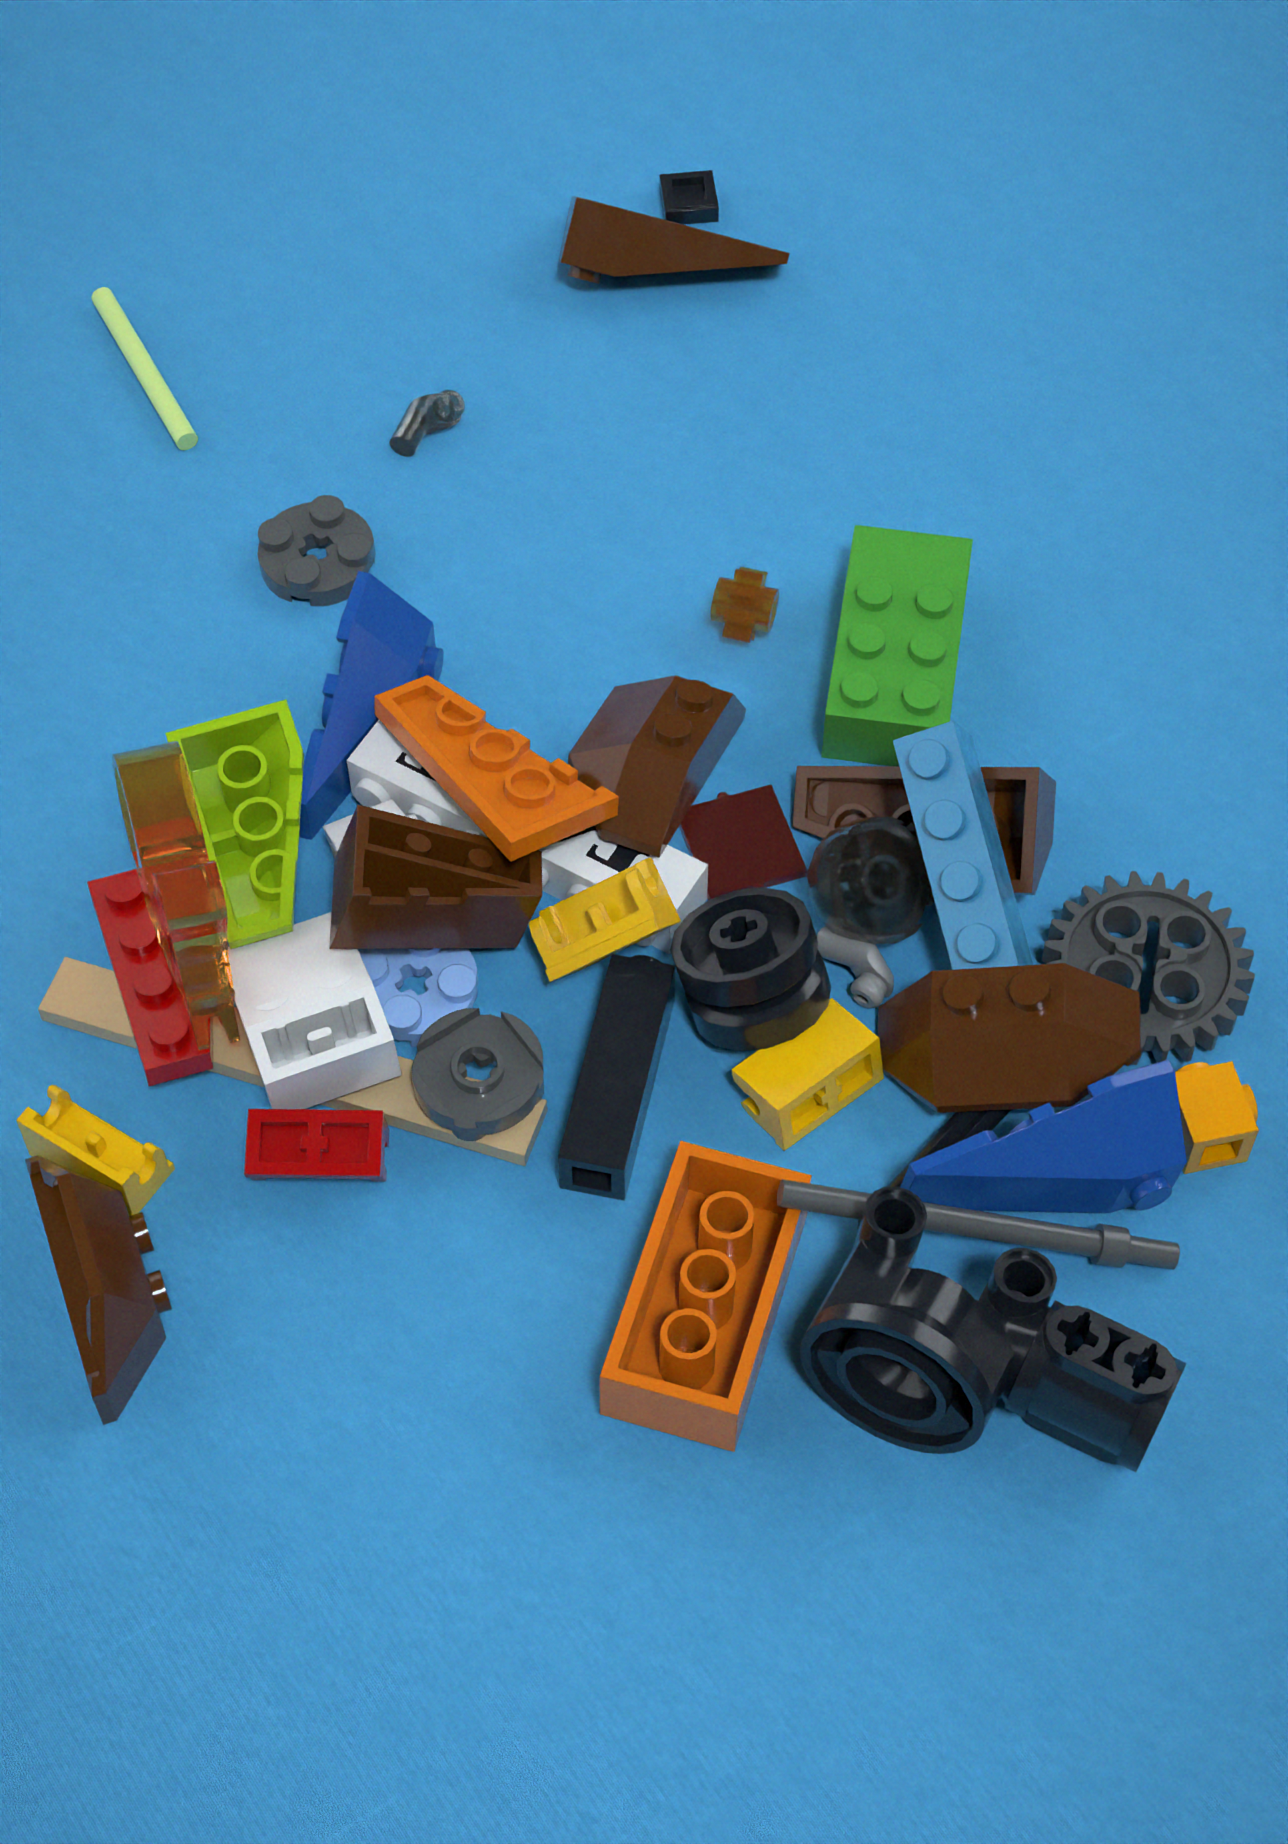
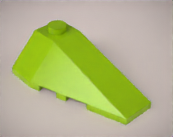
[165,699,304,949]

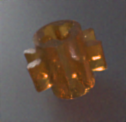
[710,567,779,643]

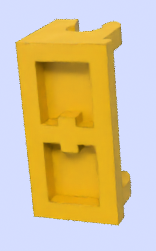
[529,857,681,982]
[731,998,884,1151]
[16,1085,175,1216]

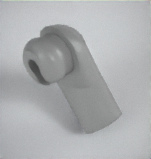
[817,926,894,1008]

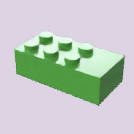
[821,525,973,766]

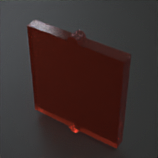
[679,784,807,901]

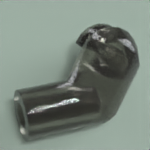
[389,389,465,457]

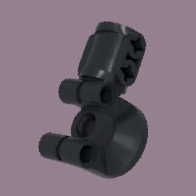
[800,1186,1187,1472]

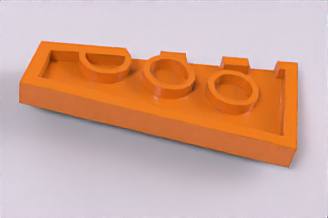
[374,675,619,862]

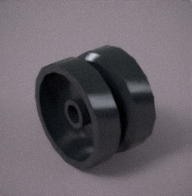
[670,887,832,1051]

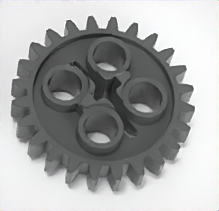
[1042,871,1255,1065]

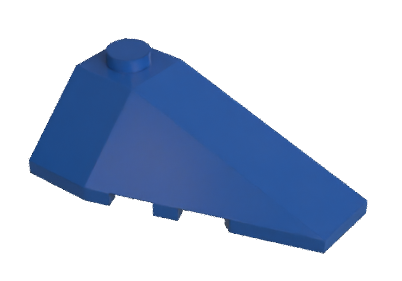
[299,571,444,840]
[900,1060,1187,1213]

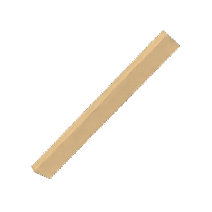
[38,957,548,1166]

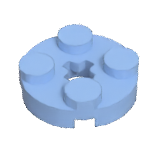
[359,948,479,1047]

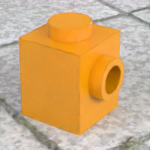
[1175,1061,1259,1174]

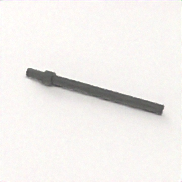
[777,1179,1180,1270]

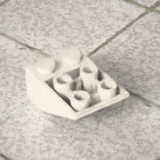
[217,912,402,1109]

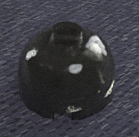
[807,817,934,944]

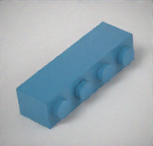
[893,721,1033,970]

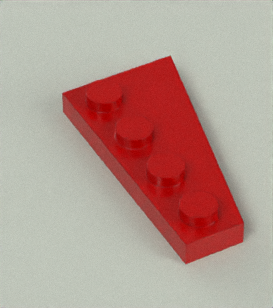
[87,852,213,1086]

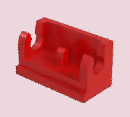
[244,1109,389,1182]

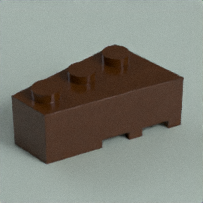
[329,804,542,949]

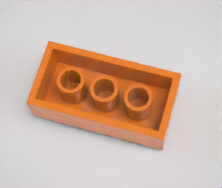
[600,1141,812,1452]

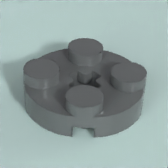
[257,495,376,606]
[412,1008,544,1141]

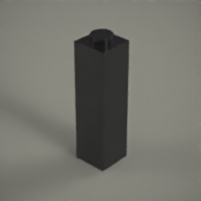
[558,954,675,1201]

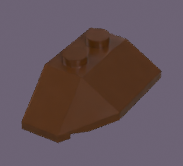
[568,675,746,858]
[878,963,1141,1113]
[25,1155,172,1425]

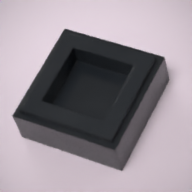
[659,170,719,225]

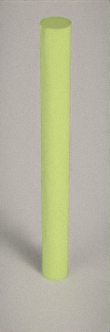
[91,287,198,450]

